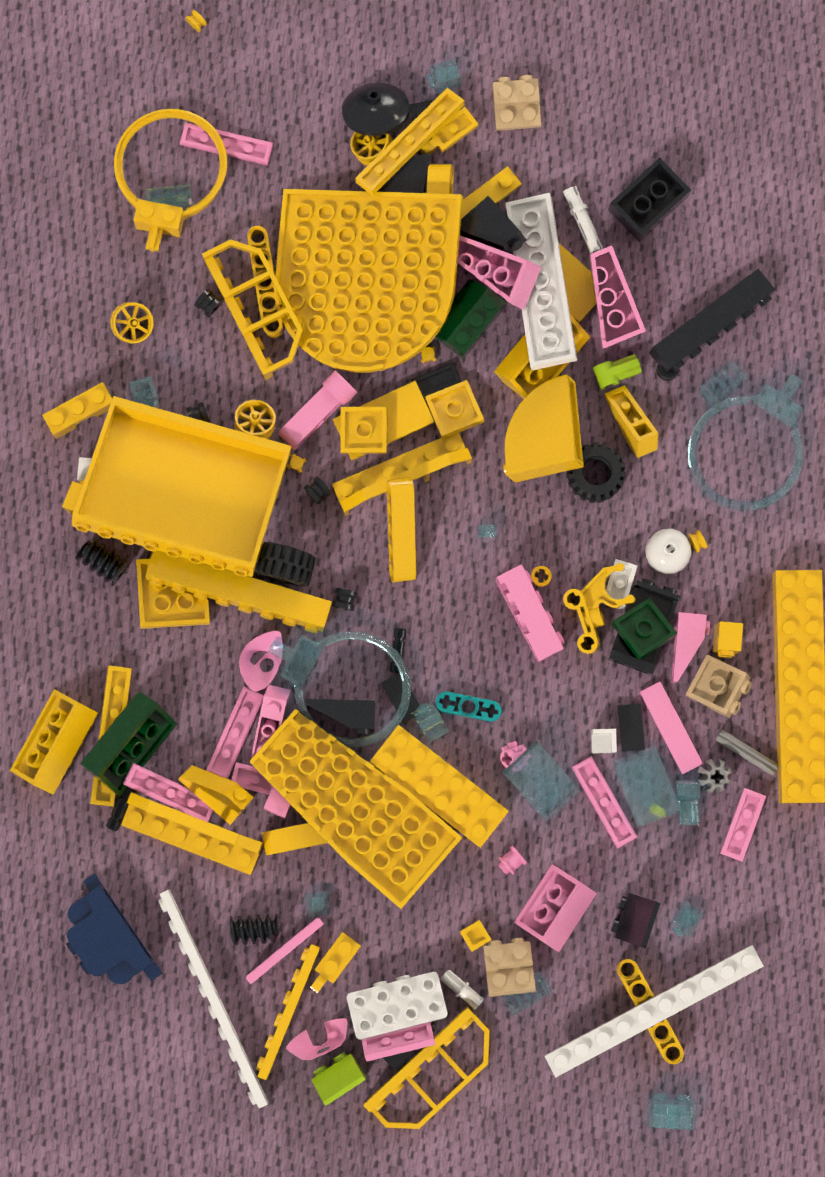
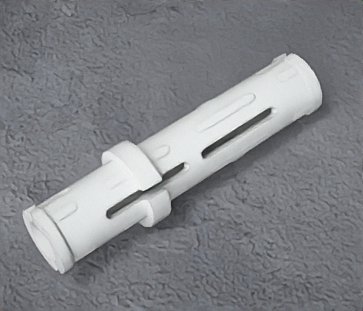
[563,186,603,254]

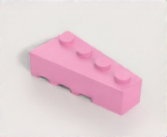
[458,236,541,310]
[589,246,646,349]
[495,564,565,663]

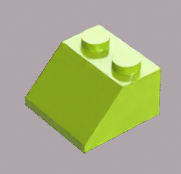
[311,1051,366,1106]

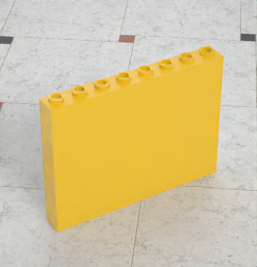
[72,396,291,577]

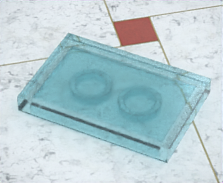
[502,741,581,822]
[612,746,681,827]

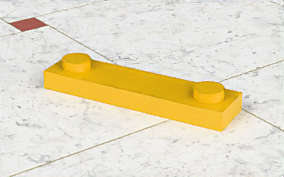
[461,166,522,219]

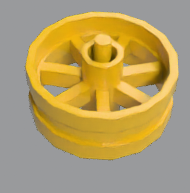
[350,132,393,166]
[110,302,154,344]
[234,400,276,439]

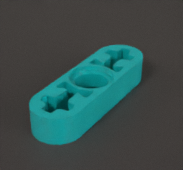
[436,691,502,722]

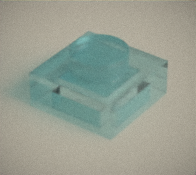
[305,890,332,917]

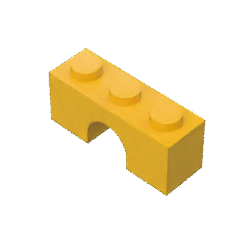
[42,382,112,439]

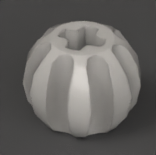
[698,759,732,793]

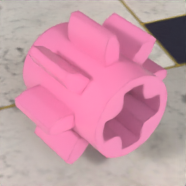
[500,741,529,772]

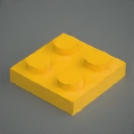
[425,380,484,439]
[341,407,387,454]

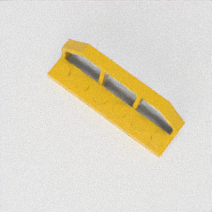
[202,239,303,380]
[332,433,472,516]
[121,792,263,875]
[363,1006,489,1129]

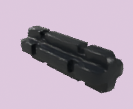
[390,628,406,673]
[106,787,134,831]

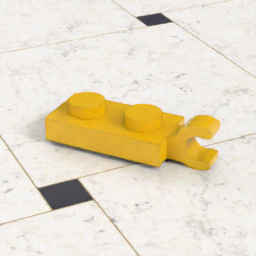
[420,107,478,154]
[310,932,361,993]

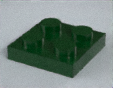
[612,598,677,660]

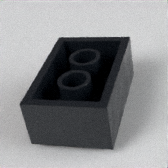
[608,158,691,242]

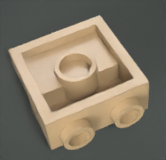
[492,75,541,131]
[686,655,752,718]
[483,938,536,997]

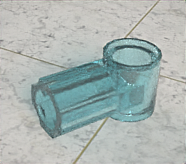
[675,779,701,825]

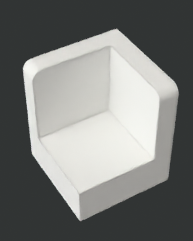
[591,729,617,753]

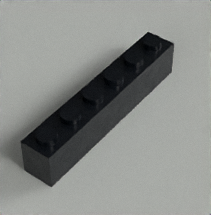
[649,268,775,374]

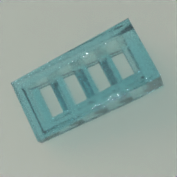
[697,361,748,409]
[501,972,552,1016]

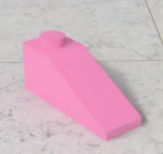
[671,612,710,683]

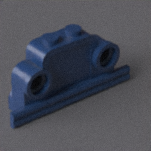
[66,873,163,984]

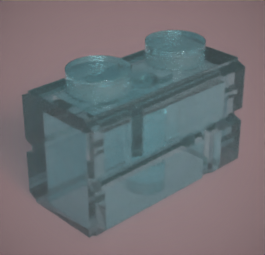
[646,1093,697,1130]

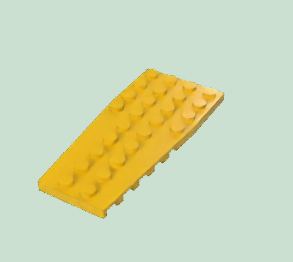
[250,710,462,909]

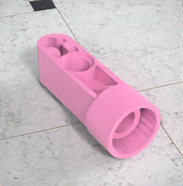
[278,370,358,450]

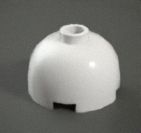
[645,529,691,574]

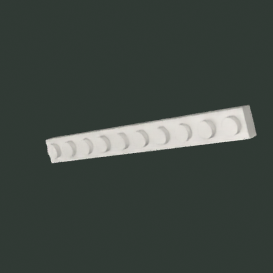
[158,890,269,1108]
[544,945,764,1078]

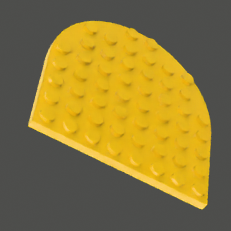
[275,189,463,373]

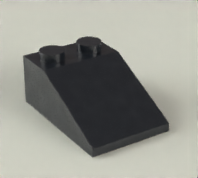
[304,699,376,735]
[611,892,660,949]

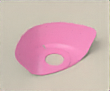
[239,631,283,692]
[286,1018,348,1060]

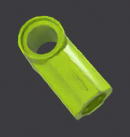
[592,354,642,390]

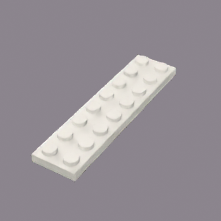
[506,193,577,370]

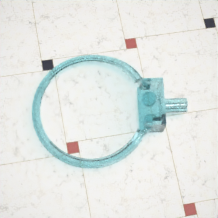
[688,374,804,511]
[268,631,411,747]

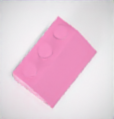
[514,864,597,952]

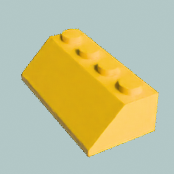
[494,314,590,399]
[10,689,98,795]

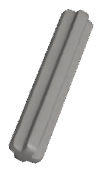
[716,730,779,775]

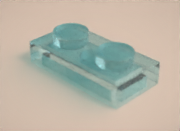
[146,184,193,207]

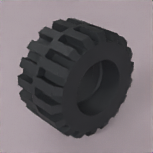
[566,442,626,503]
[255,542,316,587]

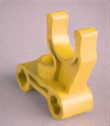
[563,563,636,654]

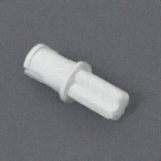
[441,970,484,1010]

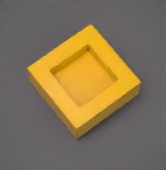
[459,920,491,952]

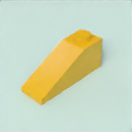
[604,385,658,458]
[178,765,254,825]

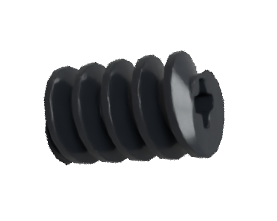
[75,539,127,587]
[230,914,279,945]

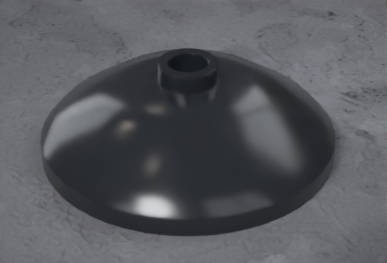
[342,83,410,136]

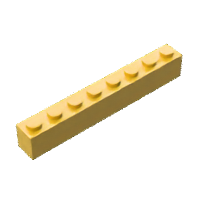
[146,550,332,633]

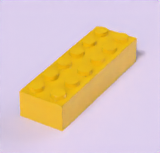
[370,725,509,848]

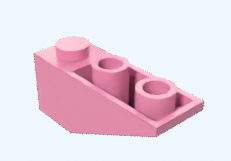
[251,685,291,757]

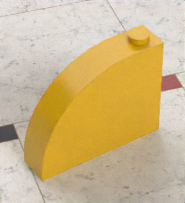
[503,374,584,483]

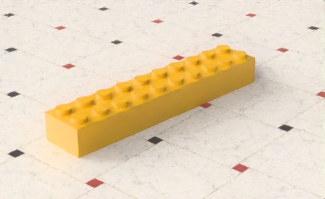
[772,570,825,803]

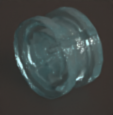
[476,525,497,539]

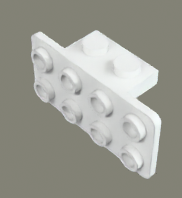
[347,972,448,1040]

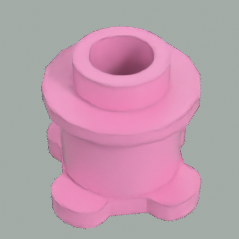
[497,846,527,875]

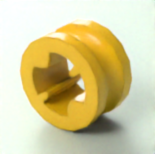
[185,10,207,32]
[688,530,708,553]
[531,566,552,587]

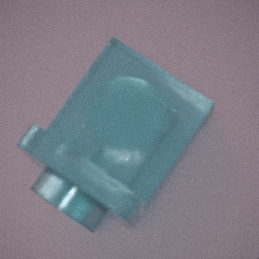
[669,900,705,938]

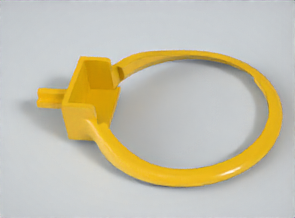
[114,109,227,252]

